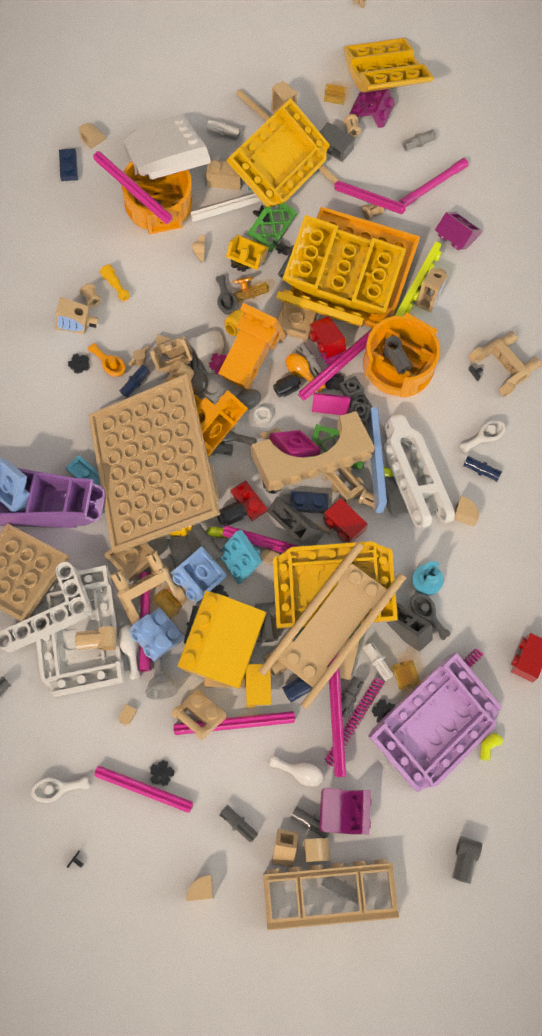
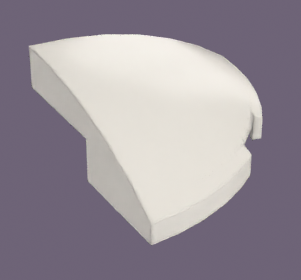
[188,330,224,375]

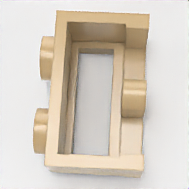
[271,81,298,114]
[150,336,193,373]
[322,467,364,504]

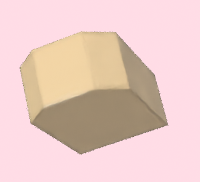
[260,549,280,565]
[118,704,137,726]

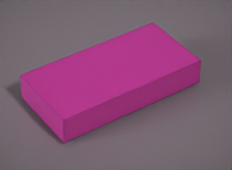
[312,392,350,415]

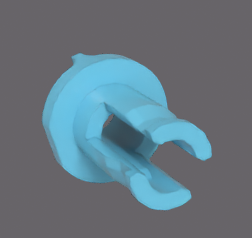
[412,561,444,596]

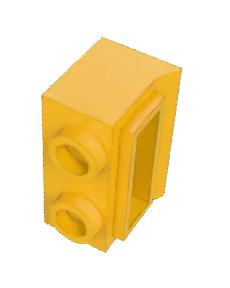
[226,234,269,270]

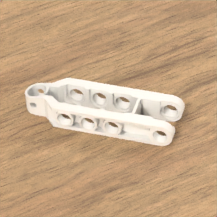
[382,414,455,529]

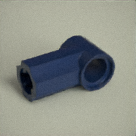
[282,677,313,703]

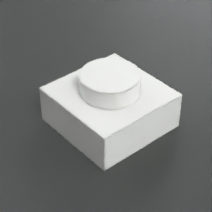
[200,379,225,404]

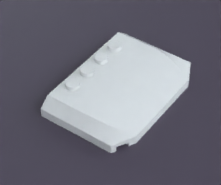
[123,114,211,179]
[33,565,125,697]

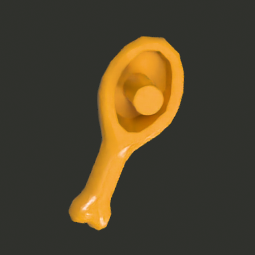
[88,343,126,377]
[285,353,325,392]

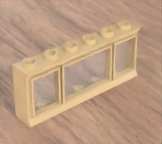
[263,859,399,930]

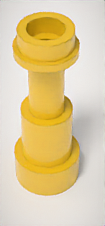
[99,264,130,302]

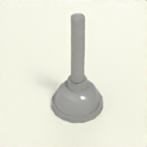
[145,657,178,699]

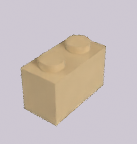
[206,160,242,190]

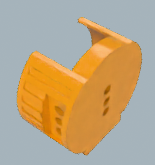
[121,162,192,235]
[363,312,440,398]

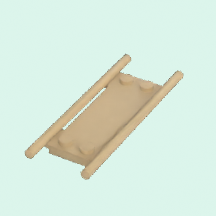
[259,542,406,709]

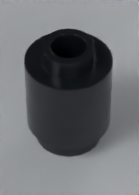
[273,373,301,398]
[217,502,247,526]

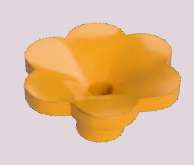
[232,276,254,290]

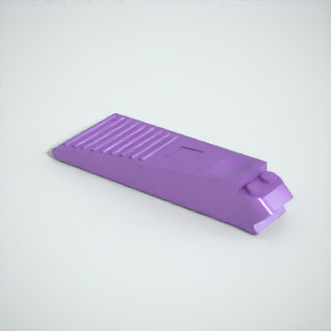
[0,468,105,528]

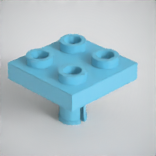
[221,530,263,584]

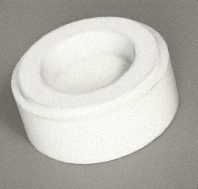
[253,407,272,426]

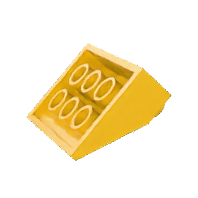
[177,591,266,689]

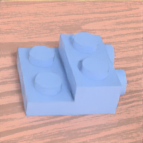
[0,458,30,512]
[171,546,227,603]
[129,608,185,662]

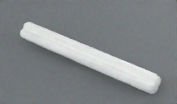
[190,193,262,221]

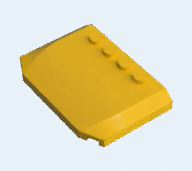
[226,98,330,207]
[273,541,398,628]

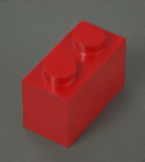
[309,316,346,359]
[323,498,368,543]
[510,633,542,683]

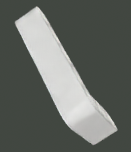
[0,562,92,652]

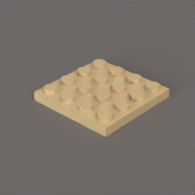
[0,523,70,622]

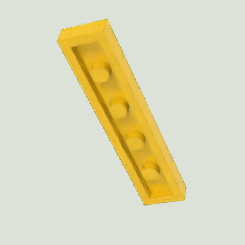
[276,290,364,327]

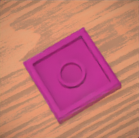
[269,430,321,458]

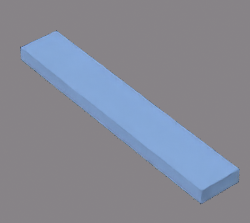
[367,407,387,513]

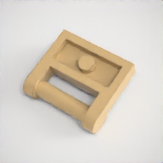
[171,690,227,740]

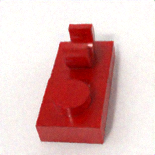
[230,480,268,521]

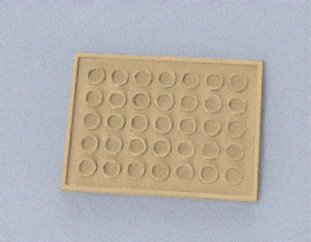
[89,374,220,553]

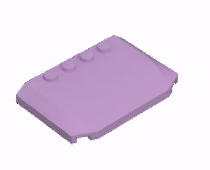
[368,653,502,792]

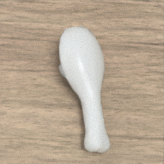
[460,420,506,453]
[118,625,141,680]
[269,755,324,787]
[31,776,90,803]

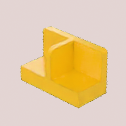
[246,664,271,709]

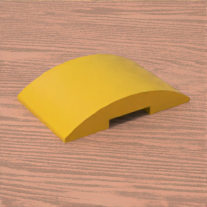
[344,37,434,92]
[283,215,406,314]

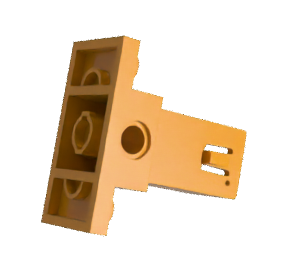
[218,303,286,389]
[169,377,248,457]

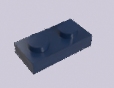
[59,148,78,181]
[290,491,329,514]

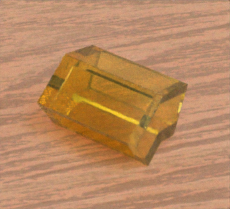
[324,83,347,105]
[153,589,182,619]
[392,660,420,690]

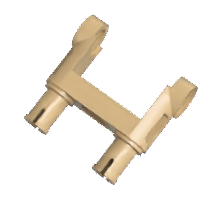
[468,331,542,397]
[110,550,186,625]

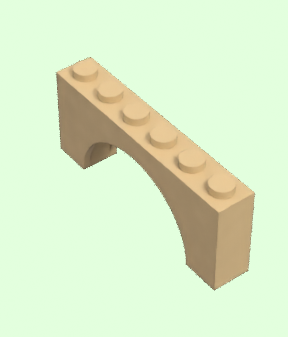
[251,411,375,492]

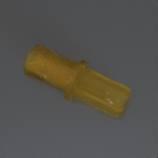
[234,282,269,303]

